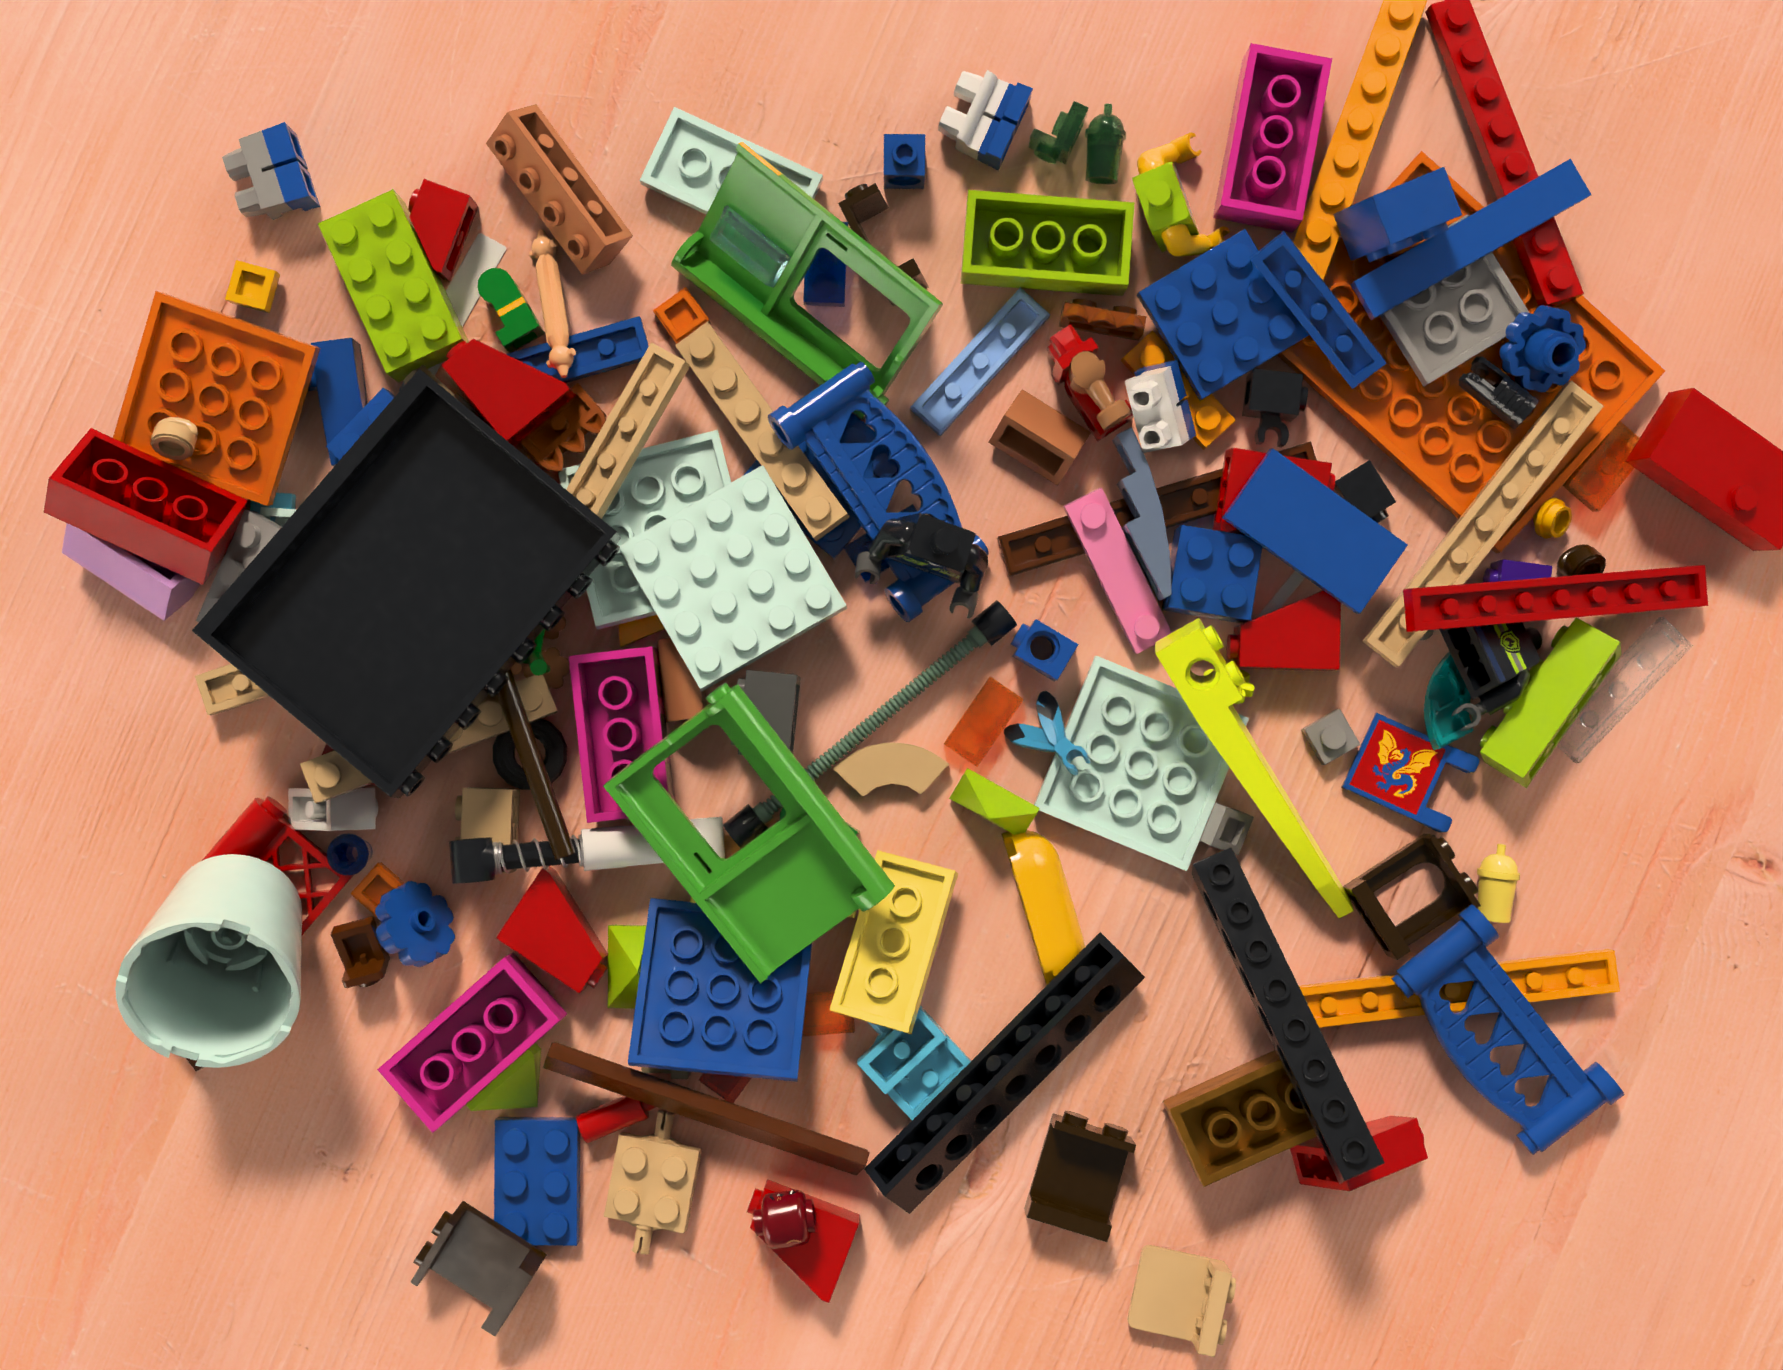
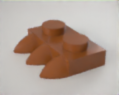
[1059,299,1147,341]
[521,383,607,472]

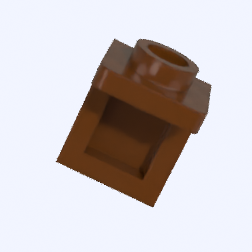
[331,916,390,988]

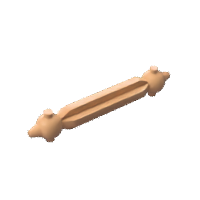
[529,229,576,378]

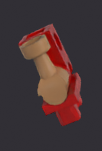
[1047,324,1134,442]

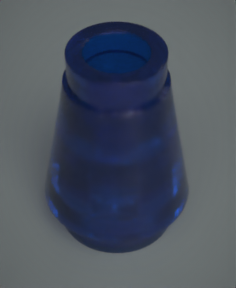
[327,834,373,875]

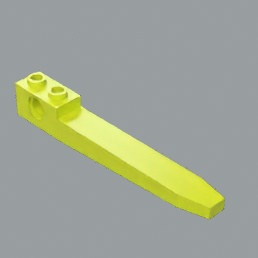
[1155,618,1354,919]

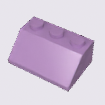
[62,523,200,621]

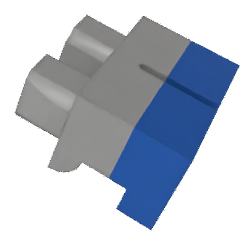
[222,122,320,220]

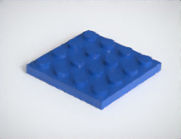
[628,898,812,1082]

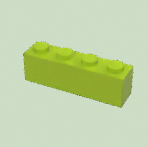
[1479,617,1622,788]

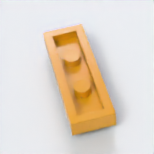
[1121,330,1236,450]

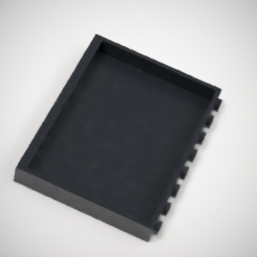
[192,368,621,798]

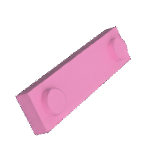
[1063,488,1172,654]

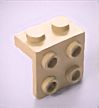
[1127,1245,1236,1357]

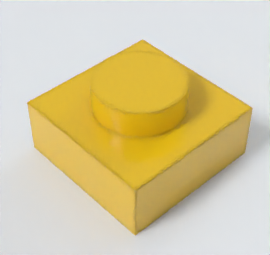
[225,260,280,313]

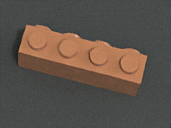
[486,104,633,275]

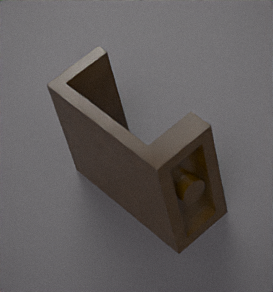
[838,183,929,306]
[1024,1111,1136,1242]
[411,1201,547,1336]

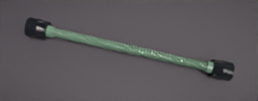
[723,600,1017,848]

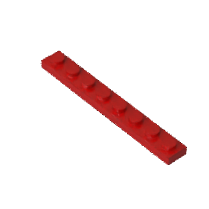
[1425,0,1584,307]
[1403,565,1708,632]

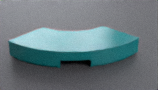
[1424,651,1474,750]

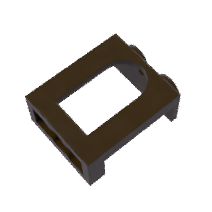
[1343,834,1481,960]

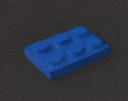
[494,1117,580,1246]

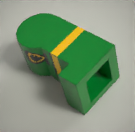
[477,268,545,353]

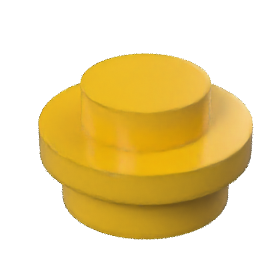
[1533,498,1572,539]

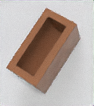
[988,389,1091,486]
[657,638,707,723]

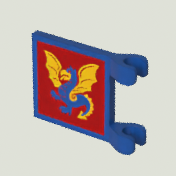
[1342,713,1479,832]

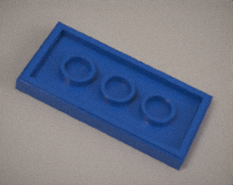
[1222,448,1408,614]

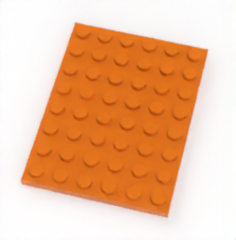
[1277,151,1665,554]

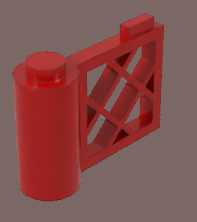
[201,796,354,935]

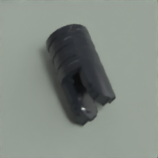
[1458,356,1539,429]

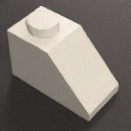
[288,787,378,831]

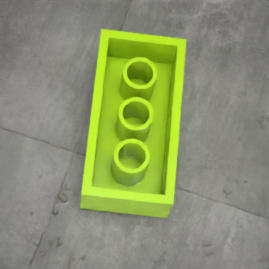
[318,189,469,382]
[960,190,1135,296]

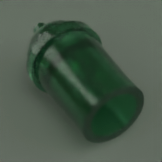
[1085,104,1126,184]

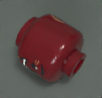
[753,1190,816,1249]

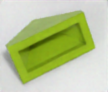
[949,768,1040,835]
[608,925,646,1009]
[466,1043,541,1111]

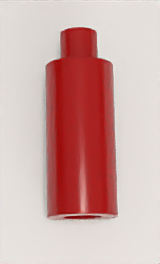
[576,1096,656,1143]

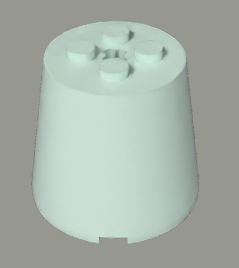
[115,854,302,1068]

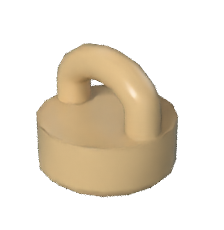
[150,417,198,460]

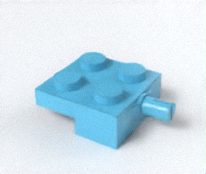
[857,1005,971,1120]

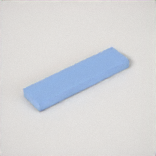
[910,287,1051,436]

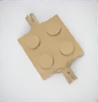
[604,1110,702,1255]

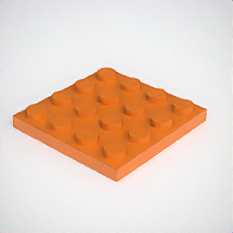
[113,291,320,506]

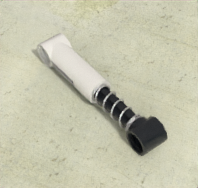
[449,817,726,884]

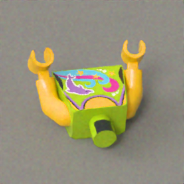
[1132,132,1230,256]

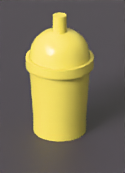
[1477,844,1520,923]

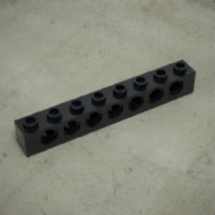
[1192,847,1385,1184]
[864,932,1145,1214]

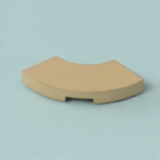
[833,743,949,797]

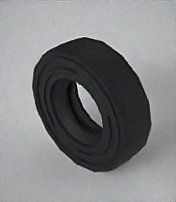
[493,719,567,790]

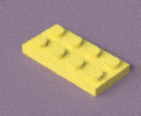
[829,850,958,1035]

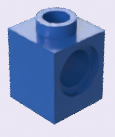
[884,134,925,189]
[1011,619,1079,681]

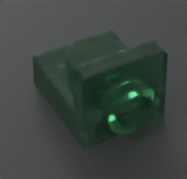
[1029,101,1089,164]

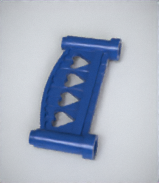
[768,362,989,622]
[1391,904,1625,1155]

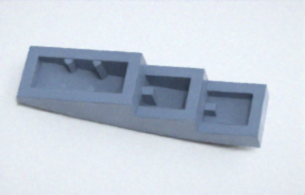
[1112,427,1172,601]

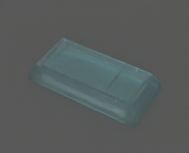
[710,205,791,288]

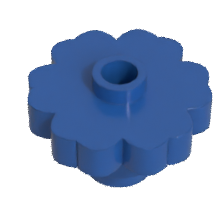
[1499,305,1586,392]
[375,881,455,967]

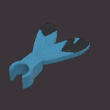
[1004,691,1091,775]

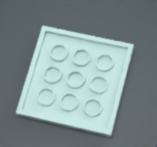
[558,430,731,630]
[619,465,847,692]
[1034,656,1249,871]

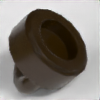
[1557,544,1606,576]

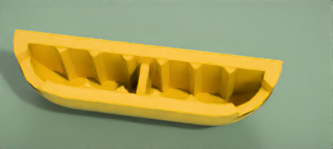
[1001,830,1085,986]

